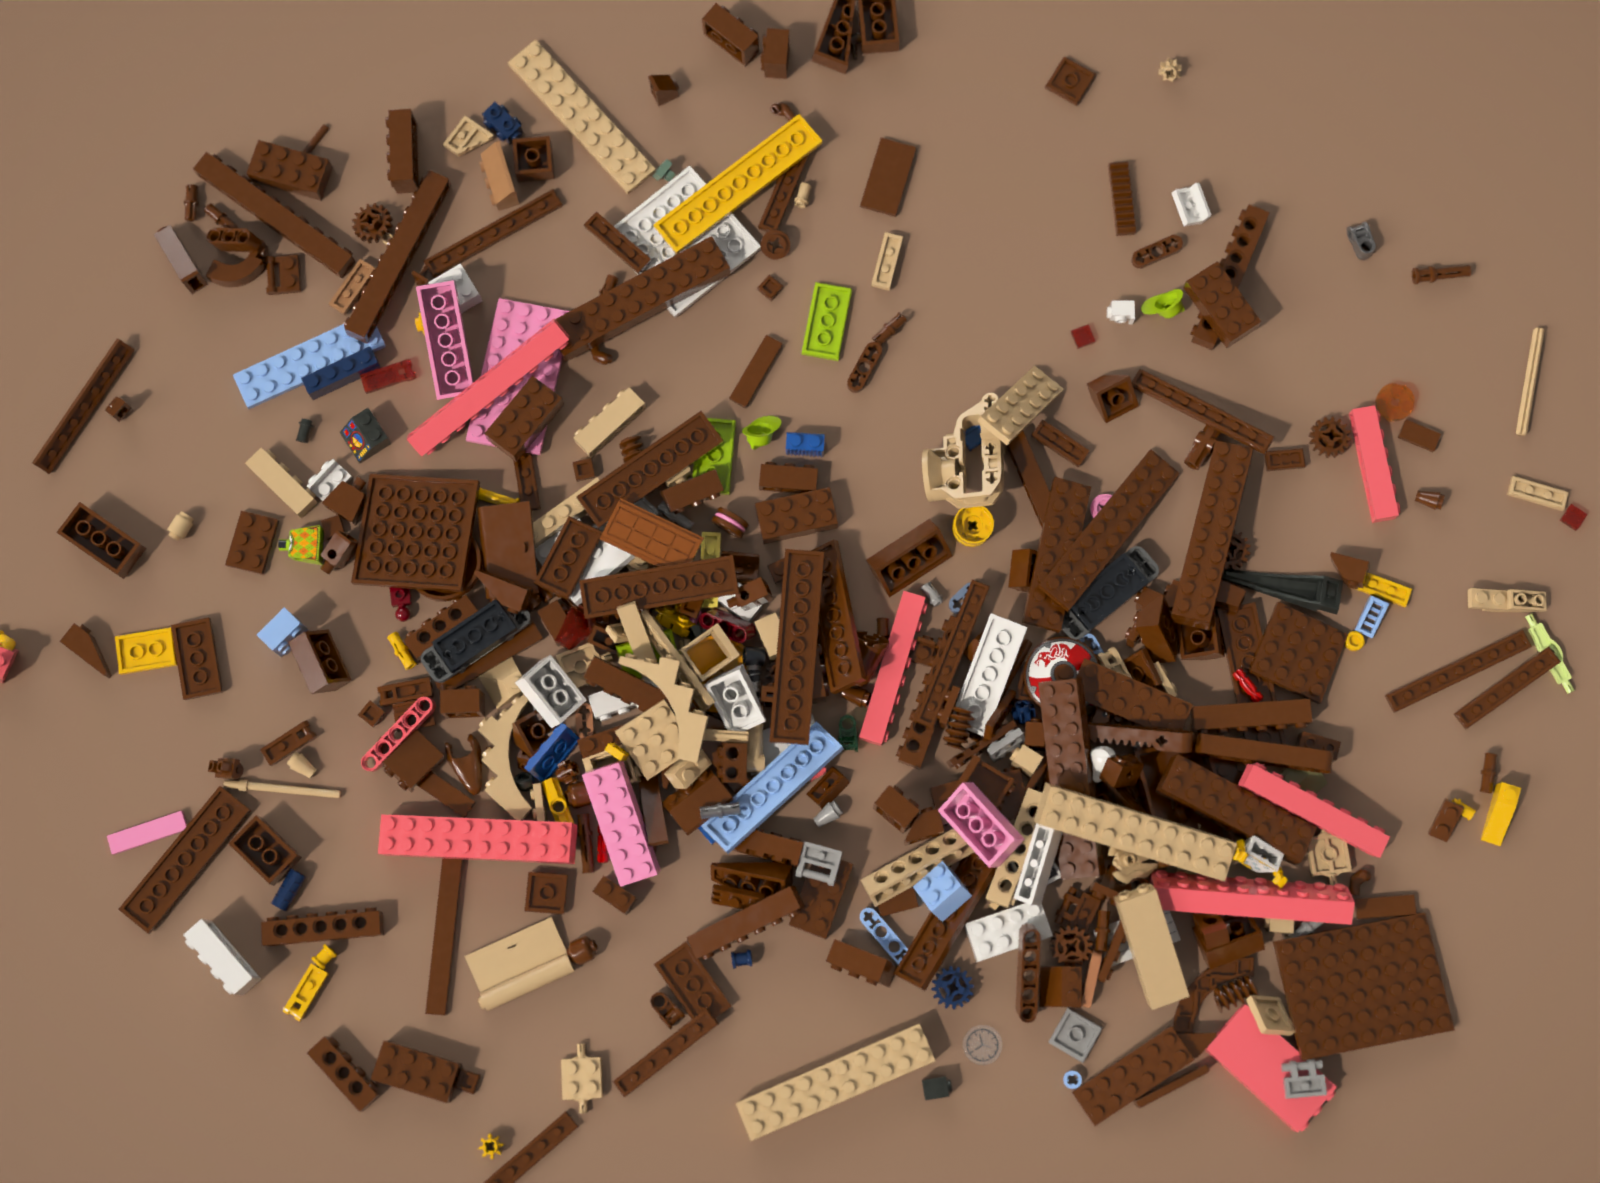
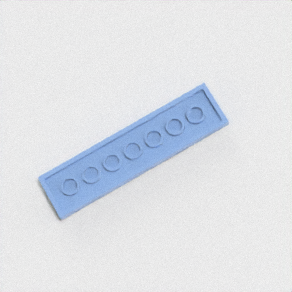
[233,324,386,409]
[701,721,843,854]

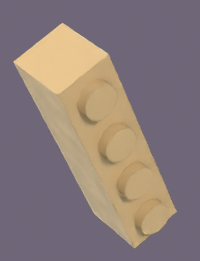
[574,387,646,458]
[245,448,318,519]

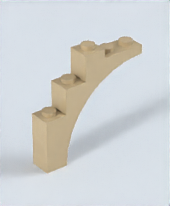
[618,653,709,763]
[478,694,533,820]

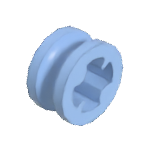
[1063,1071,1082,1089]

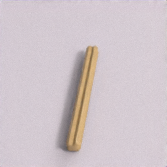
[1516,328,1545,436]

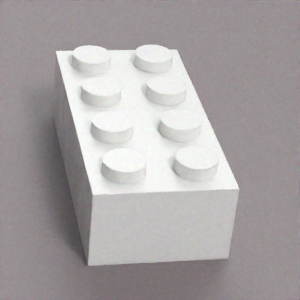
[964,903,1053,962]
[184,919,261,995]

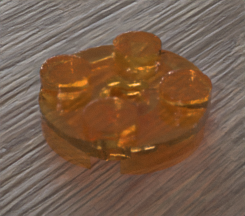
[1375,383,1415,422]

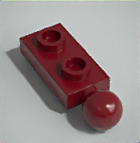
[389,587,412,622]

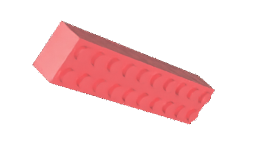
[378,814,578,864]
[1149,870,1355,925]

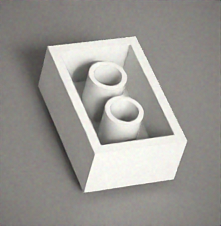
[515,655,587,728]

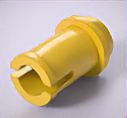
[1452,798,1476,820]

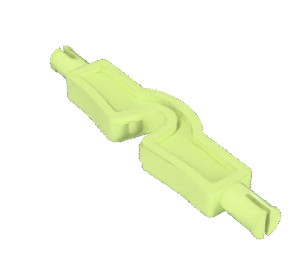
[1525,613,1575,694]

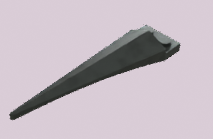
[1222,569,1343,615]

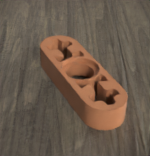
[1082,950,1102,1008]

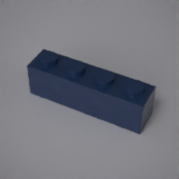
[301,346,382,400]

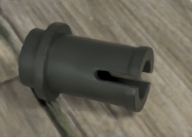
[296,418,314,443]

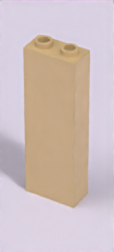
[1114,884,1189,1010]

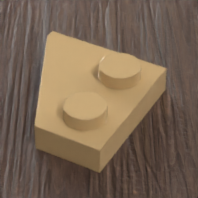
[443,116,494,157]

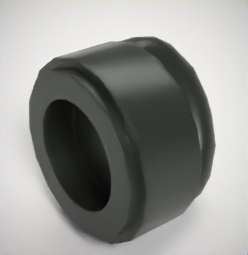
[514,772,535,791]

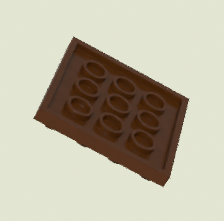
[1249,602,1348,704]

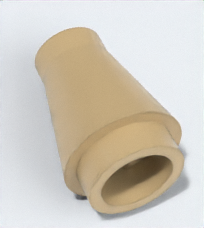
[287,752,317,778]

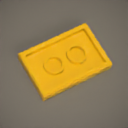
[115,627,178,675]

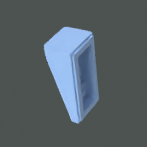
[1354,595,1389,638]

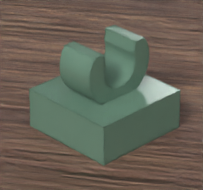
[652,159,676,182]

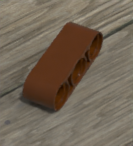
[206,228,261,252]

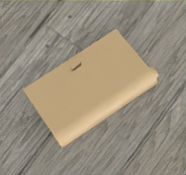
[465,917,575,1011]

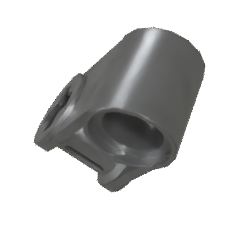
[1346,222,1376,260]

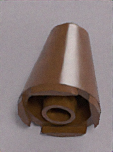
[857,630,889,686]

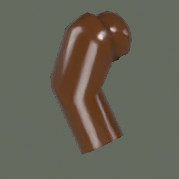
[770,103,796,122]
[1350,869,1371,896]

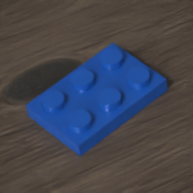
[524,723,580,782]

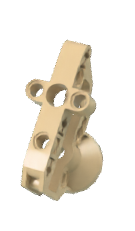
[922,393,1006,509]

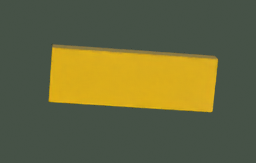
[1355,573,1412,608]

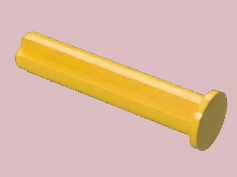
[478,488,520,505]

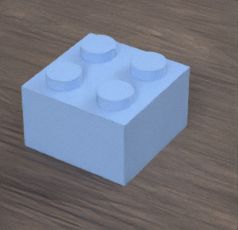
[257,607,309,657]
[913,861,972,922]

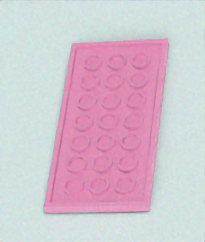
[466,298,569,455]

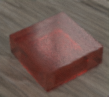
[1070,324,1095,349]
[1559,504,1588,531]

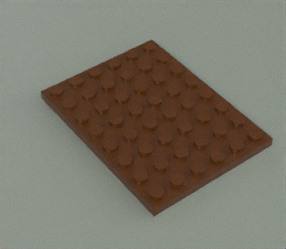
[1273,913,1455,1061]

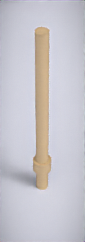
[223,779,341,798]

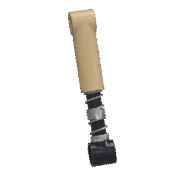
[742,646,765,773]

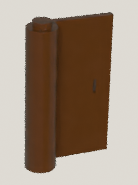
[477,501,540,603]

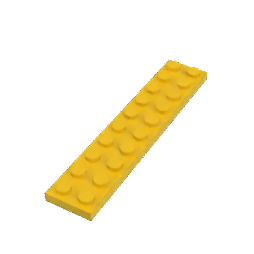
[653,114,823,255]

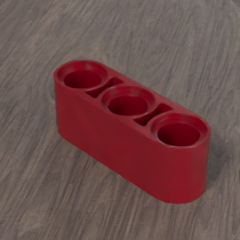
[699,608,756,643]

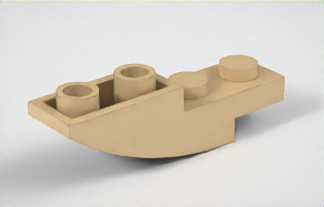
[1468,588,1547,612]

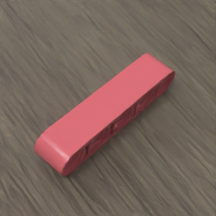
[361,697,436,772]

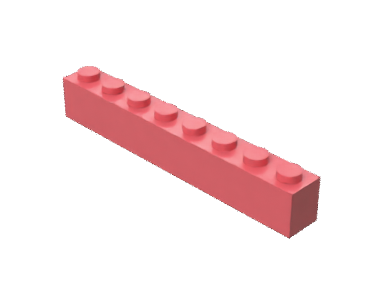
[859,591,928,746]
[1238,763,1390,858]

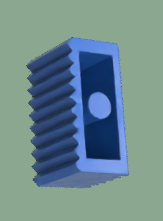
[786,432,825,457]

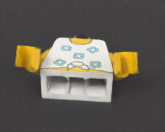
[1233,836,1288,888]

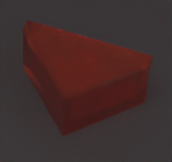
[555,607,590,650]

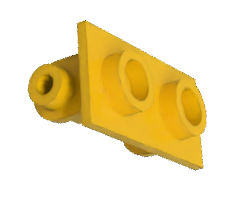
[655,606,696,637]

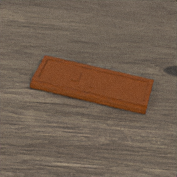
[600,498,704,567]

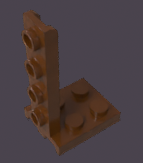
[1088,882,1127,983]

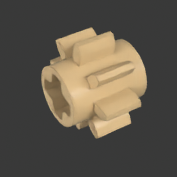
[1159,57,1182,82]

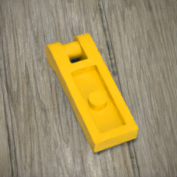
[283,963,329,1022]

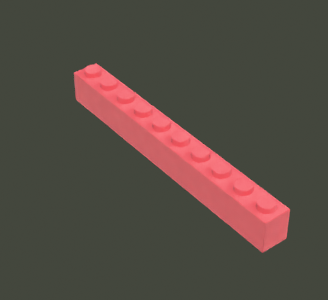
[407,318,569,457]

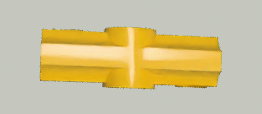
[541,777,574,823]

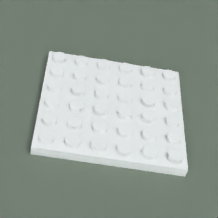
[614,166,761,318]

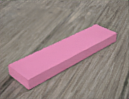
[107,811,187,855]

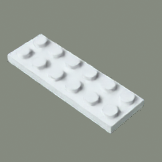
[949,613,1028,736]

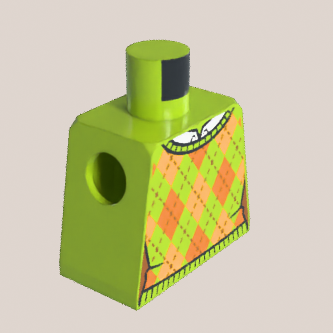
[278,526,324,565]

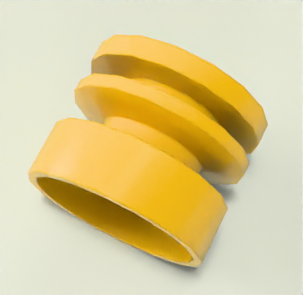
[952,506,994,547]

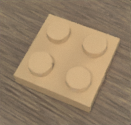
[1246,995,1295,1036]

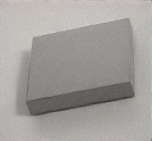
[1048,1008,1102,1063]

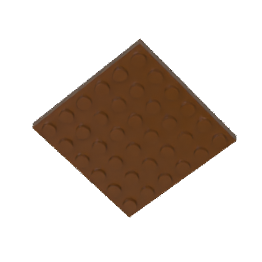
[351,474,480,592]

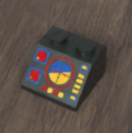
[340,408,392,463]

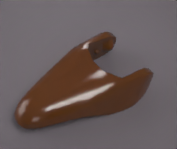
[445,734,482,795]

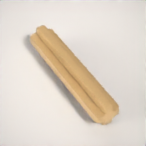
[704,729,749,743]

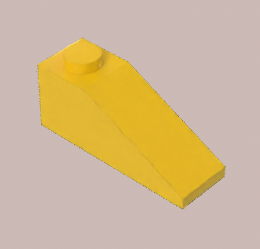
[1481,782,1521,846]

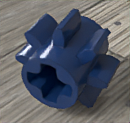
[1011,700,1036,724]

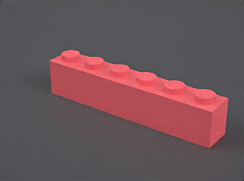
[1349,405,1400,523]

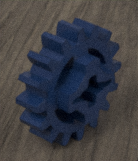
[931,966,974,1010]

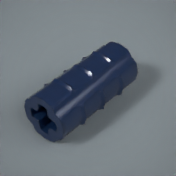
[271,869,306,911]

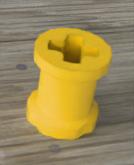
[311,943,338,970]

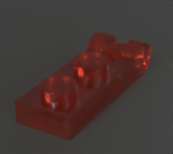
[360,359,416,394]

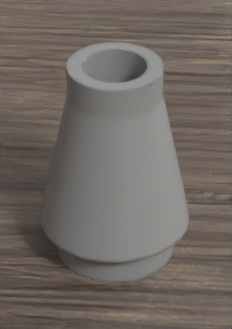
[813,801,843,827]

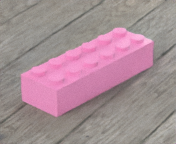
[416,280,474,400]
[582,761,661,887]

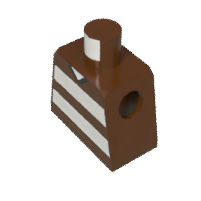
[726,577,774,611]

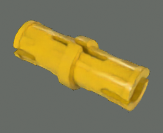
[387,632,417,670]

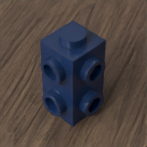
[482,102,523,145]

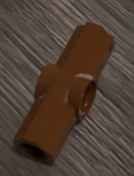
[1184,425,1221,470]

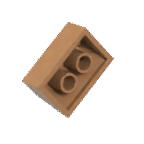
[479,141,520,211]

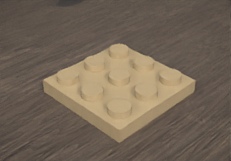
[615,699,680,780]

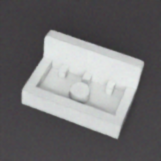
[1172,183,1211,226]

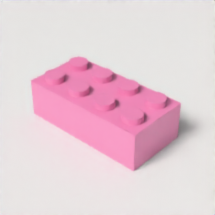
[938,782,1024,868]

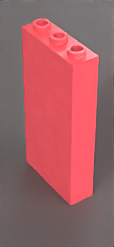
[1205,1004,1337,1132]

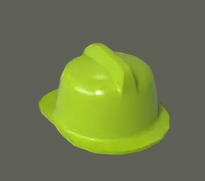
[1141,289,1185,319]
[742,416,782,450]

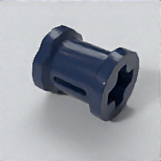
[731,949,753,969]

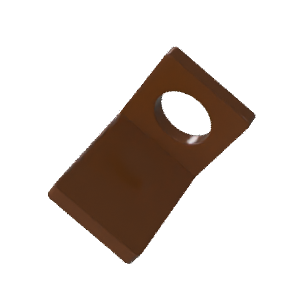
[411,265,443,286]

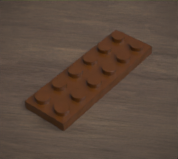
[1076,658,1193,730]
[1072,1025,1195,1126]

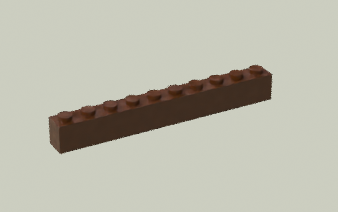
[193,152,355,279]
[344,170,451,344]

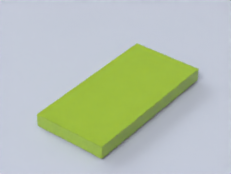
[801,282,852,361]
[692,418,736,495]

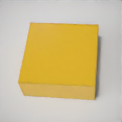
[605,743,630,761]

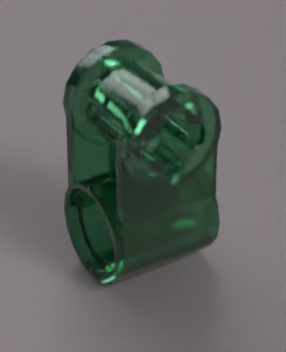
[838,715,858,753]

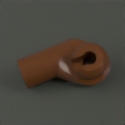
[590,345,613,365]

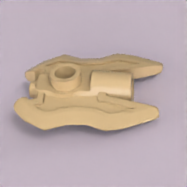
[1108,847,1158,884]

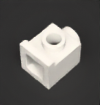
[1107,301,1135,324]

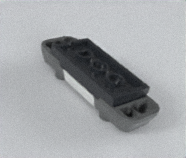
[1061,546,1159,640]
[421,599,531,683]

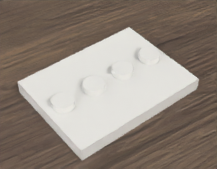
[571,523,635,606]

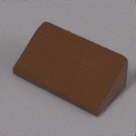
[806,766,849,809]

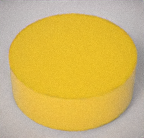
[1344,631,1365,651]

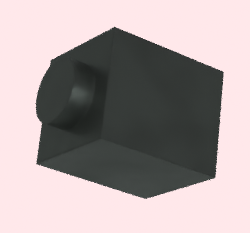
[922,1076,952,1100]

